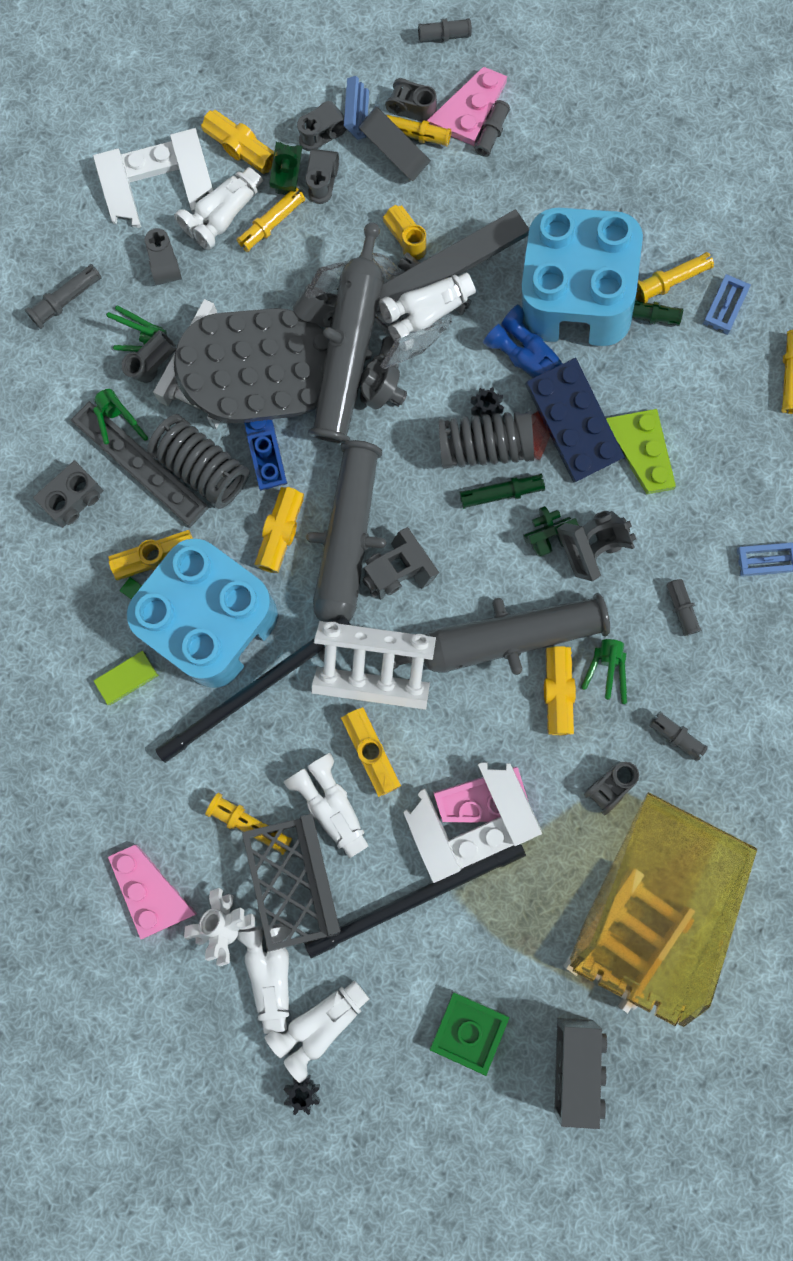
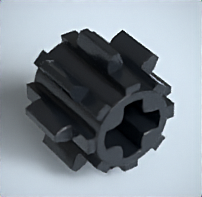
[470,387,504,422]
[283,1074,321,1115]

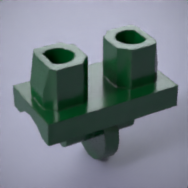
[269,142,302,195]
[523,506,579,557]

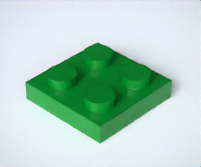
[430,991,510,1076]

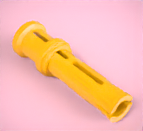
[636,252,714,303]
[205,792,293,855]

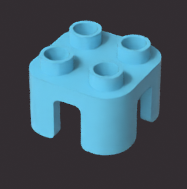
[522,208,643,346]
[127,539,278,688]

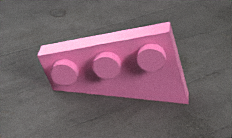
[427,67,507,146]

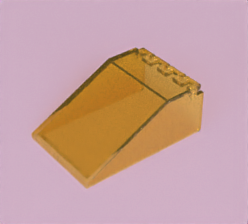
[570,792,757,1027]

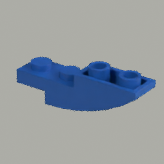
[244,419,287,491]

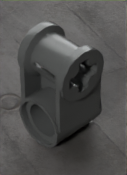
[385,78,437,122]
[297,101,347,151]
[306,149,339,204]
[145,228,182,286]
[293,284,337,328]
[584,762,639,816]

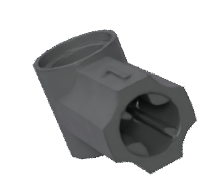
[121,330,176,383]

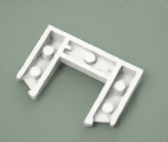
[93,128,213,228]
[404,762,542,883]

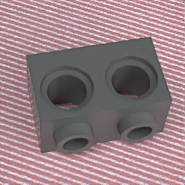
[33,460,104,528]

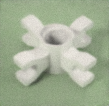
[184,888,255,966]

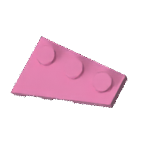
[433,766,528,823]
[108,845,197,939]

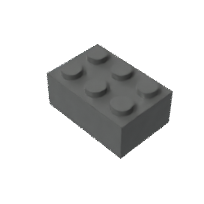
[554,1018,607,1129]

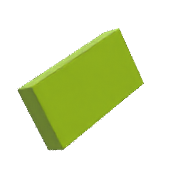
[94,651,159,706]

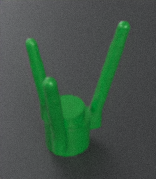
[106,305,167,352]
[93,389,148,445]
[582,639,627,704]

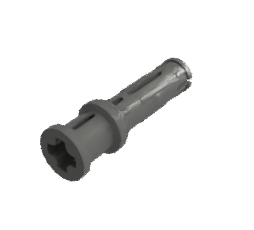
[24,264,102,329]

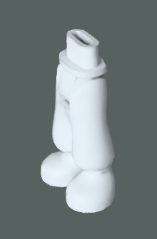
[174,167,263,250]
[379,272,476,349]
[237,923,292,1034]
[264,980,370,1083]

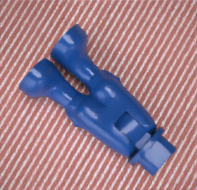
[483,304,563,378]

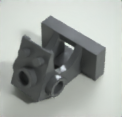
[557,511,636,581]
[362,527,439,600]

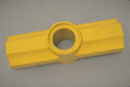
[201,110,274,174]
[254,487,304,574]
[108,530,193,581]
[544,646,576,735]
[341,707,401,797]

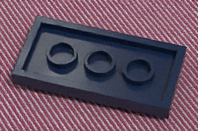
[525,357,625,483]

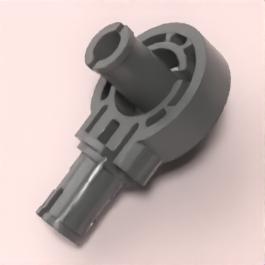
[360,336,407,410]

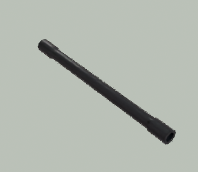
[155,616,352,763]
[304,844,526,959]

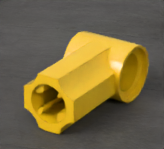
[383,205,426,260]

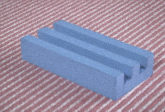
[344,76,369,140]
[703,274,751,335]
[737,542,793,577]

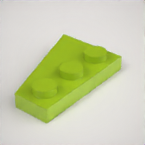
[606,409,676,495]

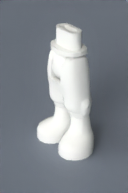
[283,753,369,858]

